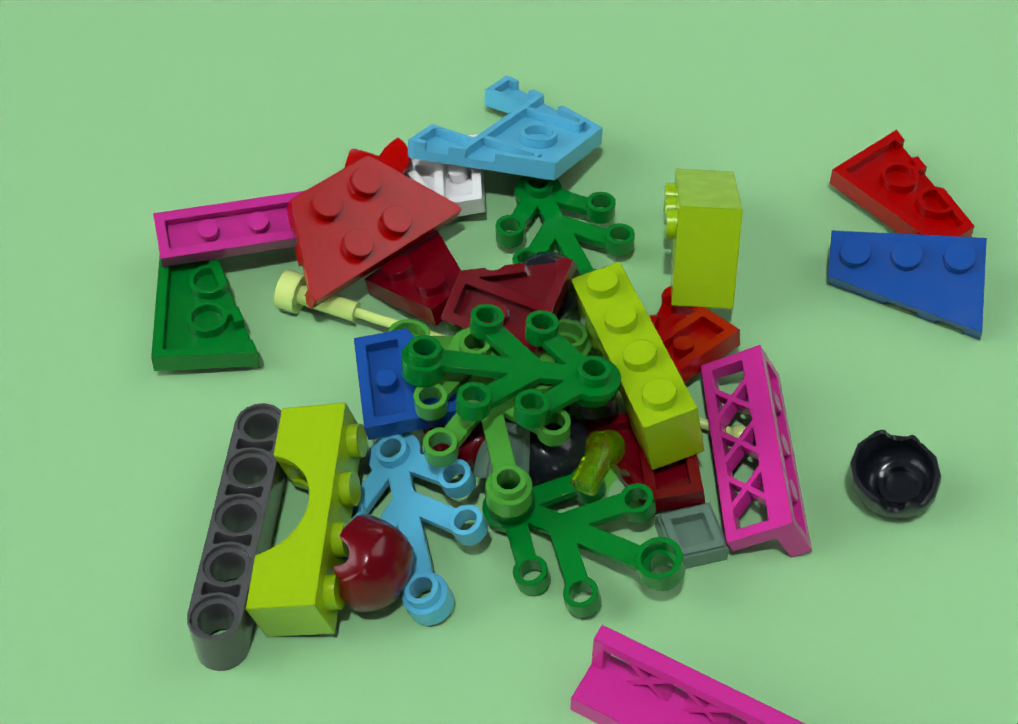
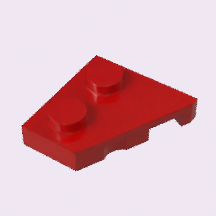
[649,286,740,383]

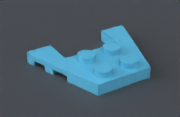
[408,76,603,180]

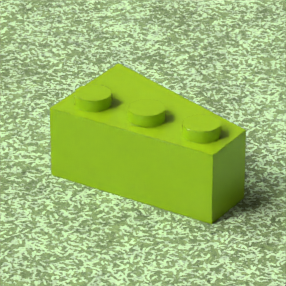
[663,168,743,309]

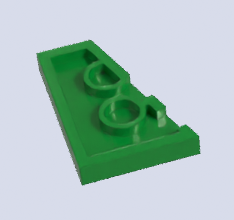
[151,255,260,371]

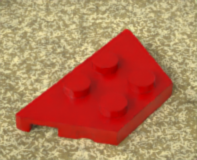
[286,155,462,310]

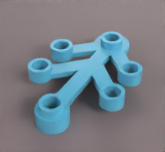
[345,432,488,626]

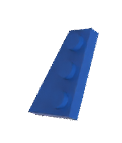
[828,230,987,340]

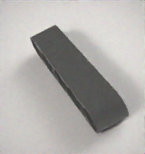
[187,403,287,671]

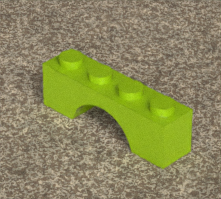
[571,262,704,470]
[245,402,368,637]

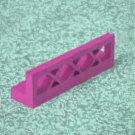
[153,191,304,267]
[701,345,812,557]
[570,625,805,724]

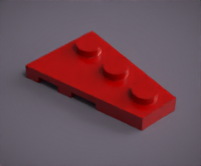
[829,130,975,237]

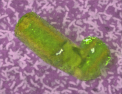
[570,430,625,496]

